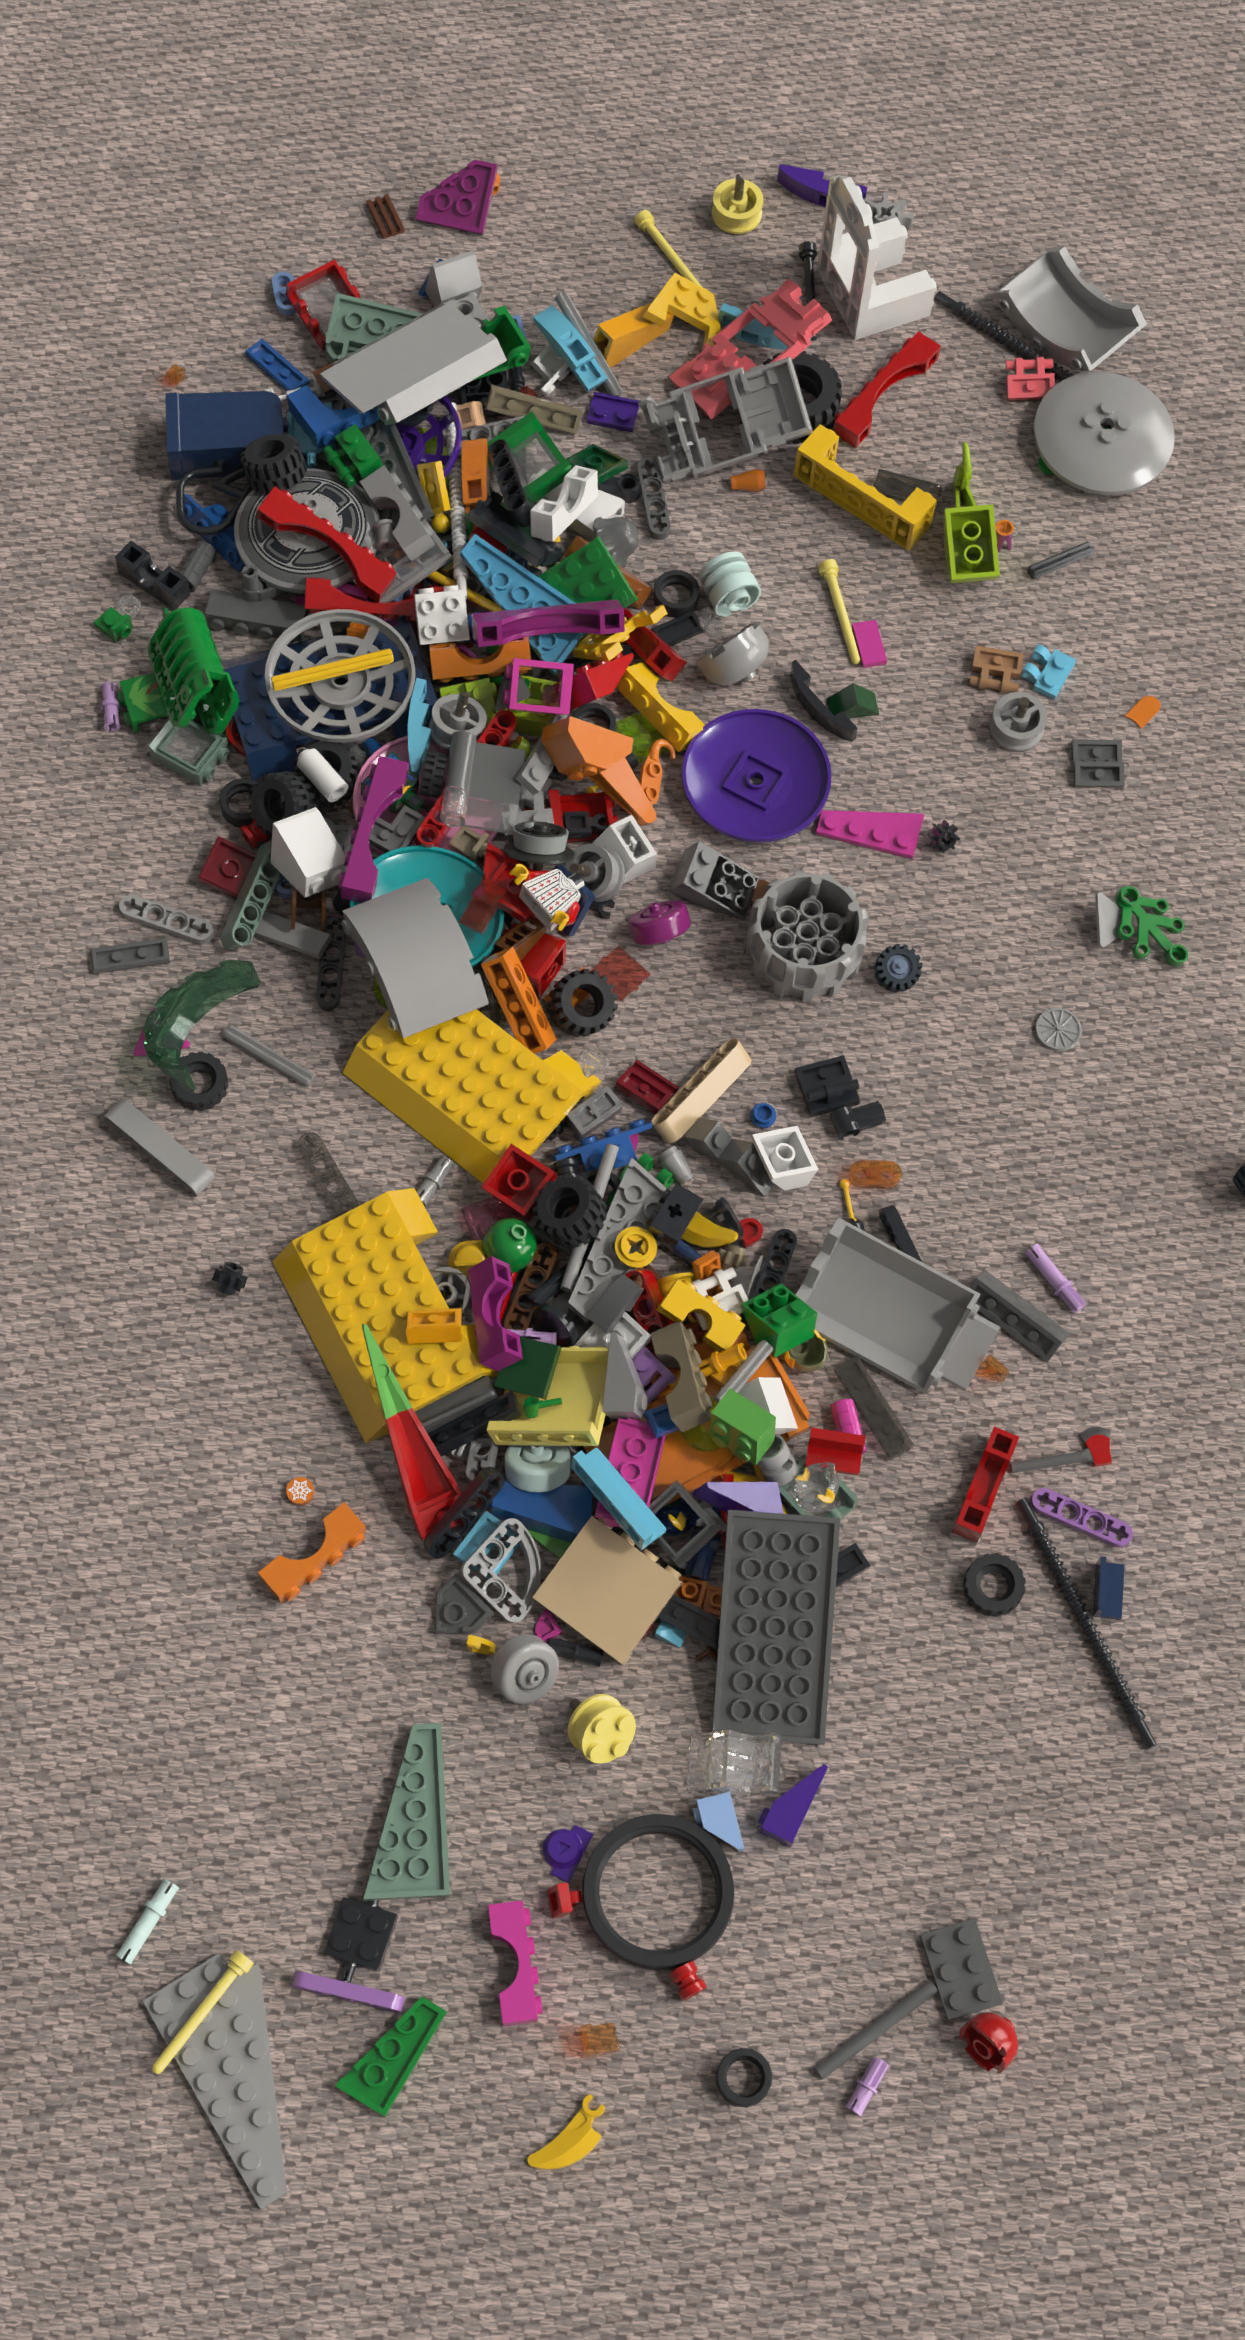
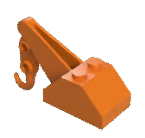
[541,716,675,825]

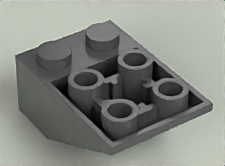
[669,841,760,920]

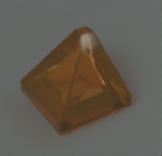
[975,1354,1010,1382]

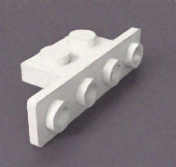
[530,329,597,398]

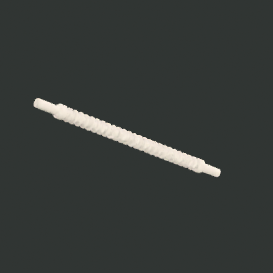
[446,403,469,600]

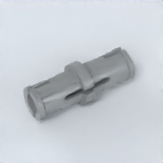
[416,1155,455,1207]

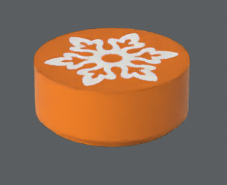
[286,1477,314,1506]

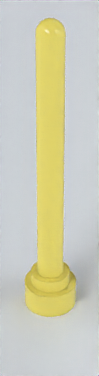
[634,210,703,288]
[818,559,861,665]
[152,1949,254,2074]

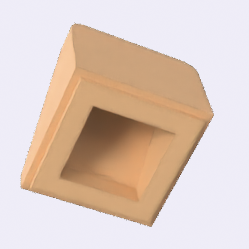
[456,401,485,430]

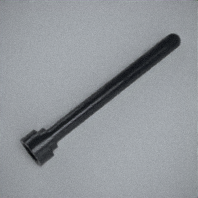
[798,241,818,341]

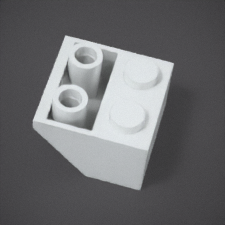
[592,815,657,884]

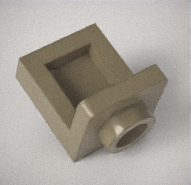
[448,824,490,862]

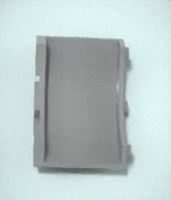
[994,246,1147,371]
[342,878,489,1038]

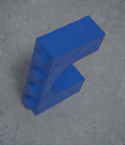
[287,385,380,449]

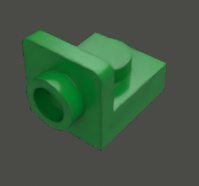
[94,607,133,643]

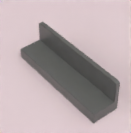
[969,1271,1070,1362]
[415,1376,498,1434]

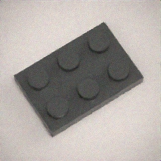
[920,1918,1003,2021]

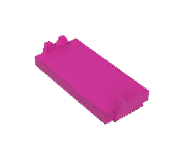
[595,1418,666,1529]

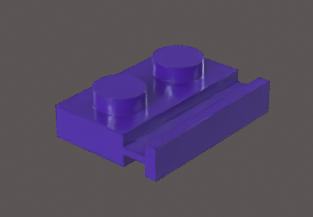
[587,392,639,433]

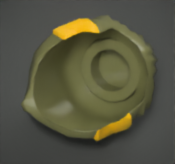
[781,1330,828,1372]

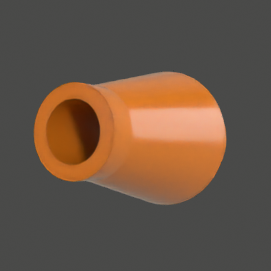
[731,468,766,492]

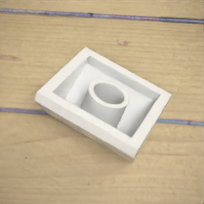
[738,1377,798,1435]

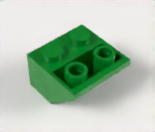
[741,1284,818,1358]

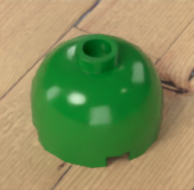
[482,1218,537,1273]

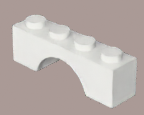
[530,465,598,542]

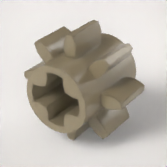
[718,1244,750,1270]

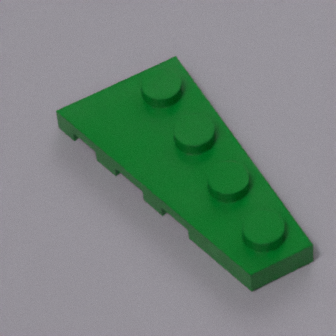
[335,1996,447,2118]

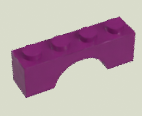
[468,1256,523,1371]

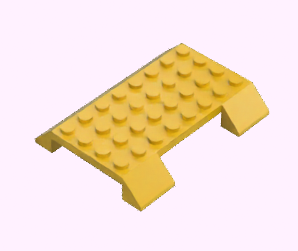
[343,1009,601,1183]
[272,1188,499,1443]

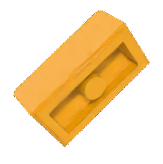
[405,1308,462,1344]

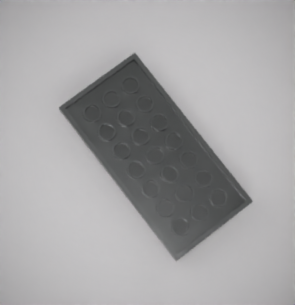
[712,1509,840,1745]

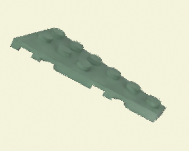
[363,1723,450,1901]

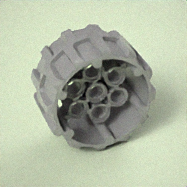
[745,870,869,1002]

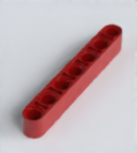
[415,710,516,848]

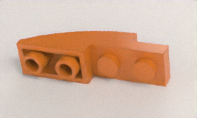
[462,438,490,530]

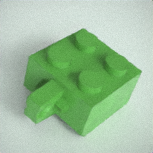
[710,1388,776,1466]

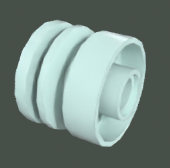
[698,551,761,617]

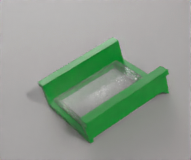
[487,411,573,510]

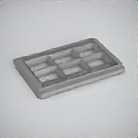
[374,519,454,602]

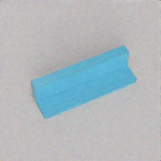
[571,1448,666,1550]

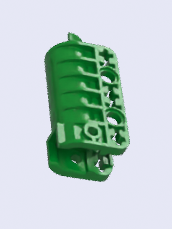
[148,608,239,735]

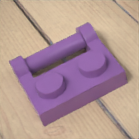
[632,1346,678,1414]

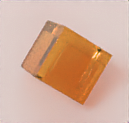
[580,2023,620,2058]

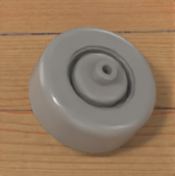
[491,1634,559,1704]

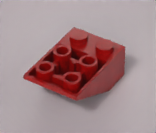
[552,652,634,710]

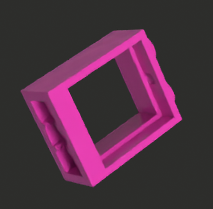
[503,658,574,716]

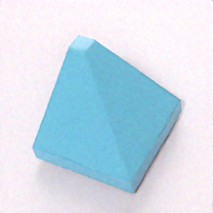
[655,1620,687,1648]

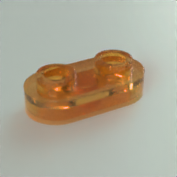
[848,1160,902,1189]

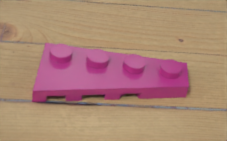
[816,810,924,859]

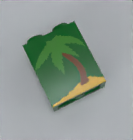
[117,672,169,734]

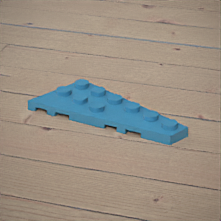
[460,534,585,676]

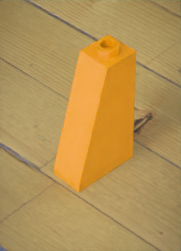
[594,302,674,368]

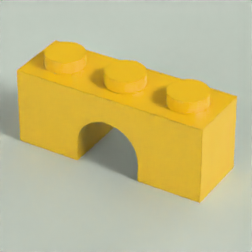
[656,1279,745,1353]

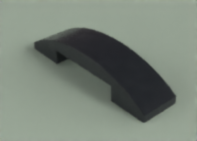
[790,660,858,742]

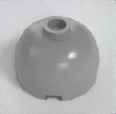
[431,1267,472,1317]

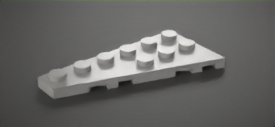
[567,1158,676,1323]

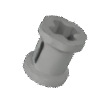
[373,519,399,551]

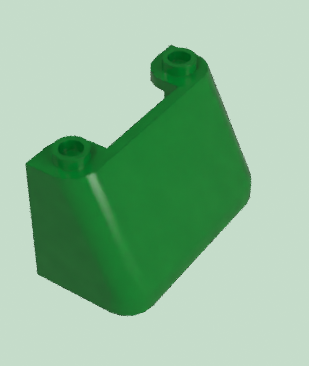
[472,305,531,381]

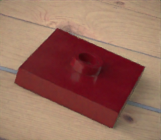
[197,836,256,899]

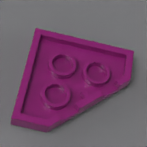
[416,159,498,235]

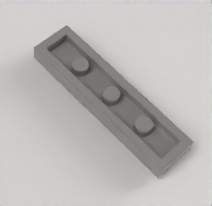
[516,715,567,796]

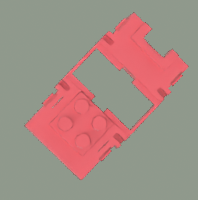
[669,279,832,419]

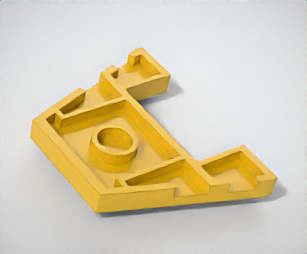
[643,273,721,349]
[571,605,667,661]

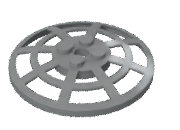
[265,609,416,743]

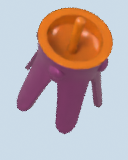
[995,520,1014,552]

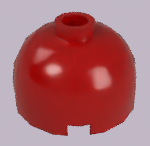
[959,2012,1019,2074]

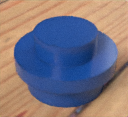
[750,1103,776,1129]

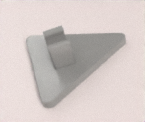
[1095,892,1137,948]

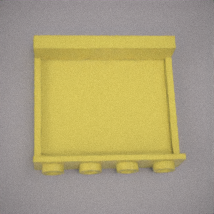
[487,1346,609,1446]

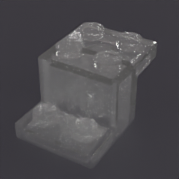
[687,1730,782,1797]

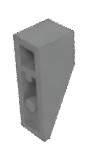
[602,1332,647,1419]

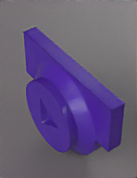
[543,1825,593,1883]

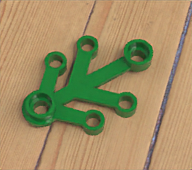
[1115,886,1188,967]

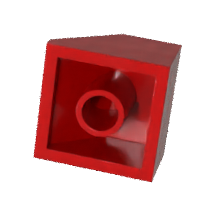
[481,1143,557,1221]

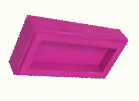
[852,620,887,668]

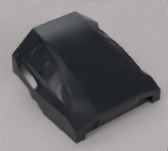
[460,371,508,416]

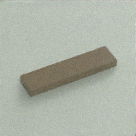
[485,385,583,434]

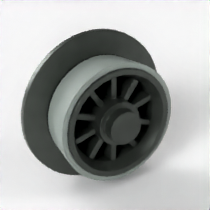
[503,821,575,871]

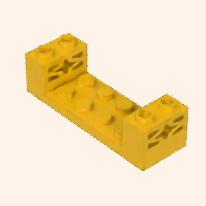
[794,425,937,551]

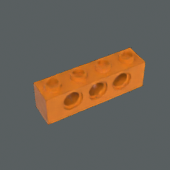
[481,947,557,1054]

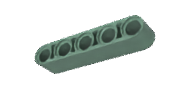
[221,840,281,951]

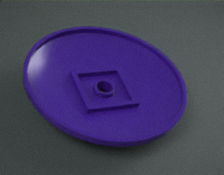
[682,709,832,843]

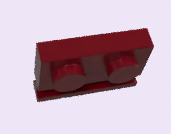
[614,1060,679,1115]

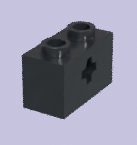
[646,1183,704,1250]

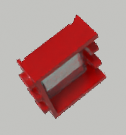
[285,259,360,351]

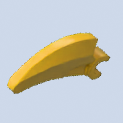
[681,1211,738,1248]
[527,2094,605,2170]

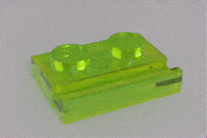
[616,713,669,764]

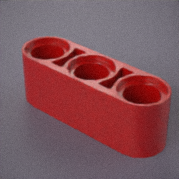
[625,1269,673,1344]

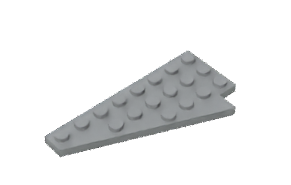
[143,1953,287,2210]

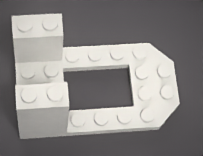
[817,175,937,340]

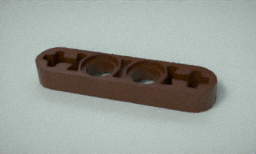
[504,1242,558,1330]

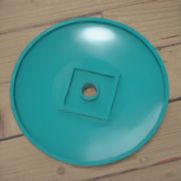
[350,846,504,969]

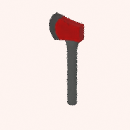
[1009,1427,1112,1473]

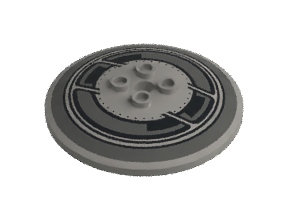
[234,468,380,594]

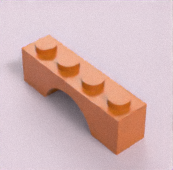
[430,637,532,682]
[258,1502,367,1603]

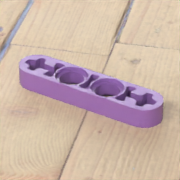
[1031,1488,1133,1548]
[291,1971,405,2013]

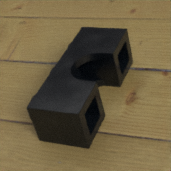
[115,540,190,610]

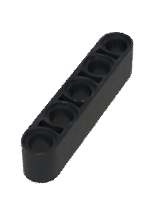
[488,439,534,527]

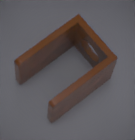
[291,885,326,931]

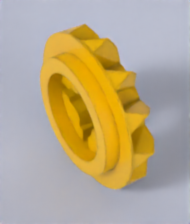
[614,1227,657,1269]

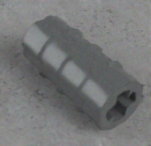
[180,541,216,592]

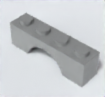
[360,466,436,561]

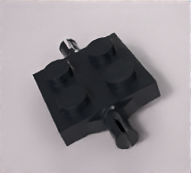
[323,1897,399,1983]

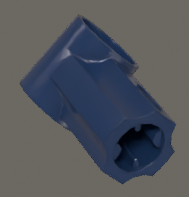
[684,1525,721,1581]

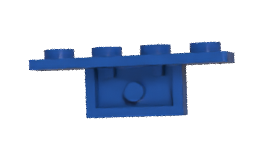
[184,494,245,572]
[550,1118,653,1173]

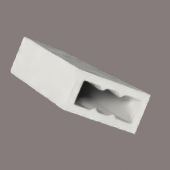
[527,469,625,542]

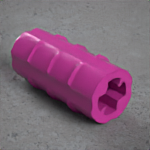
[830,1399,867,1455]

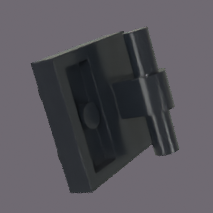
[794,1055,860,1118]

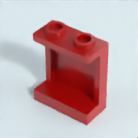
[548,789,618,843]

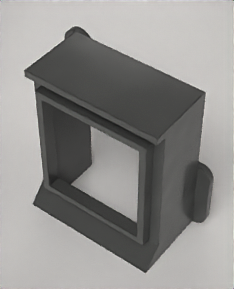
[649,1480,727,1569]

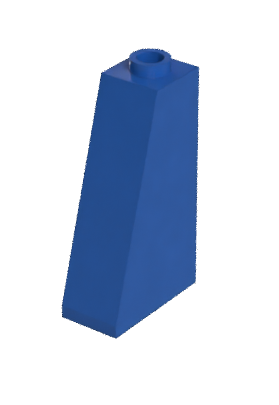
[487,1481,593,1543]

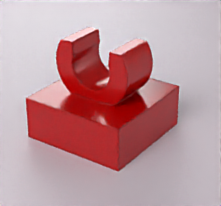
[547,1882,583,1919]

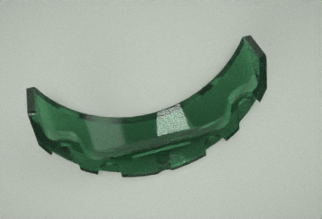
[143,960,261,1092]

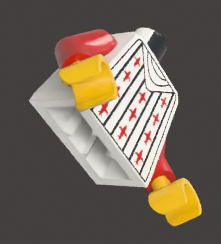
[509,864,584,931]

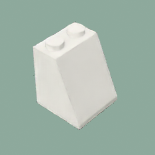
[271,807,347,897]

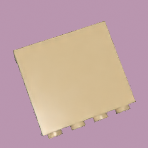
[532,1516,684,1665]

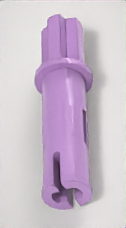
[1025,1244,1085,1313]

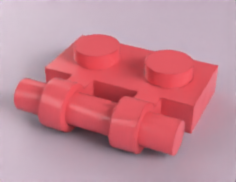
[1005,357,1055,401]

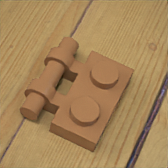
[969,646,1024,694]

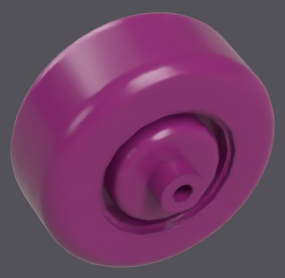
[628,900,691,945]

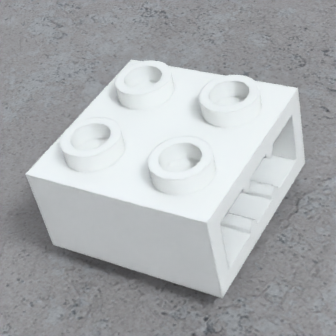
[414,585,470,645]

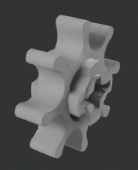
[864,192,914,227]

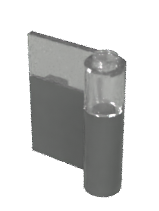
[440,731,526,834]

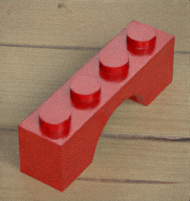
[952,1426,1019,1543]

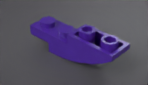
[777,164,868,207]

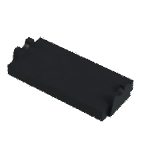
[467,497,565,567]

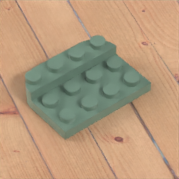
[325,293,423,364]

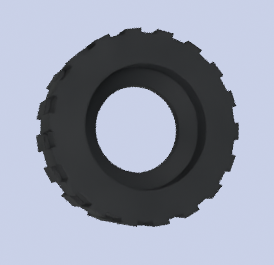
[169,1051,228,1111]
[963,1553,1026,1617]

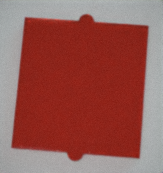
[590,946,651,1001]

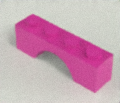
[488,1900,543,2027]

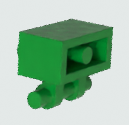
[323,424,383,487]

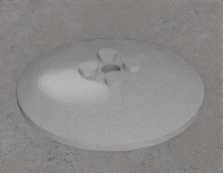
[1033,372,1175,495]

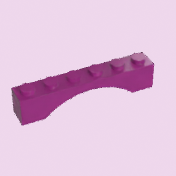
[472,599,625,647]
[338,755,409,903]

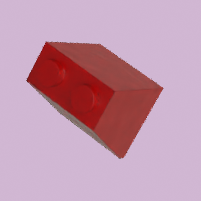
[485,923,566,1000]

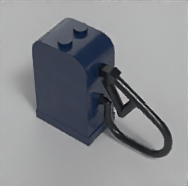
[165,391,288,535]

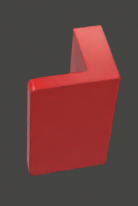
[805,1427,866,1476]

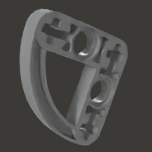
[460,1518,541,1623]

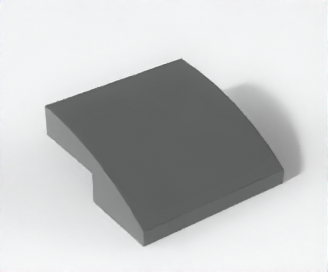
[1071,739,1125,787]

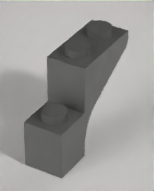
[684,1117,774,1197]

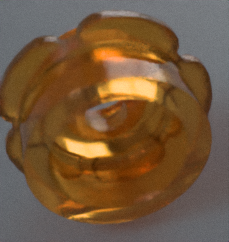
[164,364,186,386]

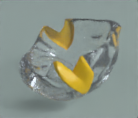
[793,1462,839,1510]

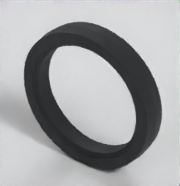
[582,1814,734,1970]

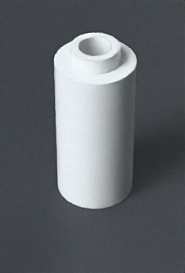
[297,749,348,802]

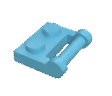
[453,1511,521,1585]

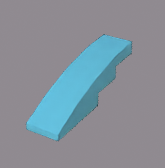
[408,678,431,779]

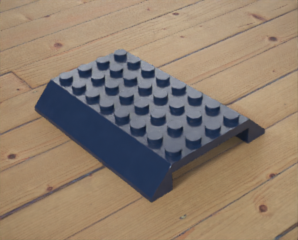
[221,615,437,782]

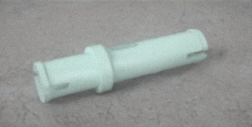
[115,1878,179,1965]

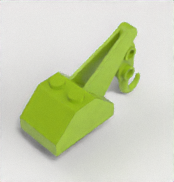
[944,441,1000,584]

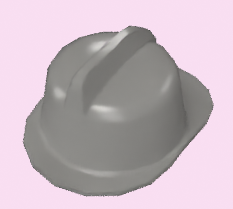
[729,1255,763,1300]

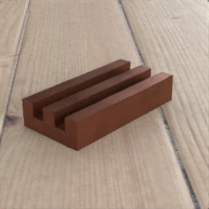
[366,194,405,239]

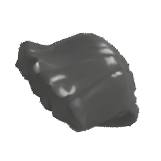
[593,517,639,568]

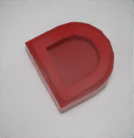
[739,1218,763,1249]

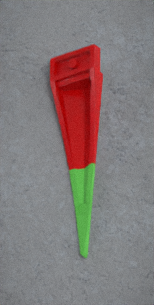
[362,1324,468,1540]

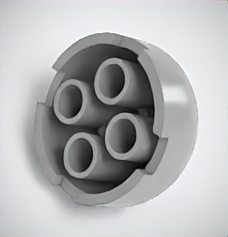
[695,621,769,686]

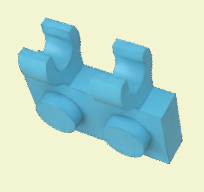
[1021,644,1076,700]

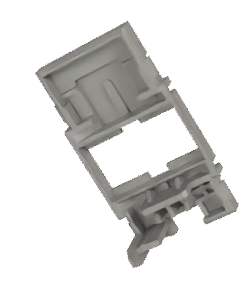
[638,357,813,483]

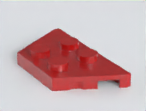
[480,843,536,922]

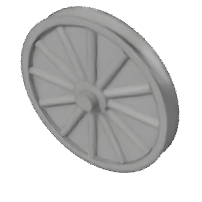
[1035,1008,1082,1051]

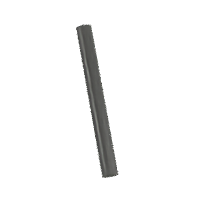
[814,1980,938,2080]

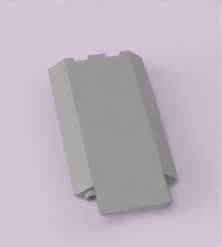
[320,300,507,425]
[795,1218,1000,1394]

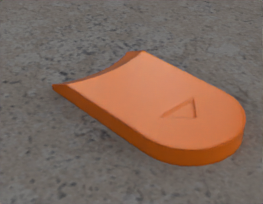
[1124,696,1161,729]

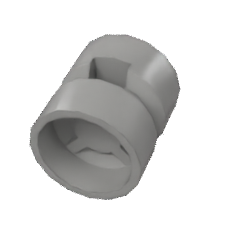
[757,1434,798,1486]

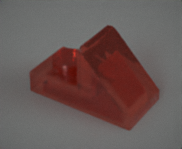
[459,879,507,935]

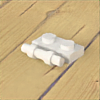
[692,1267,748,1331]

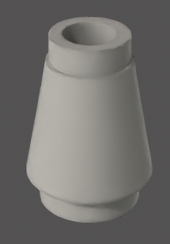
[658,1146,694,1186]

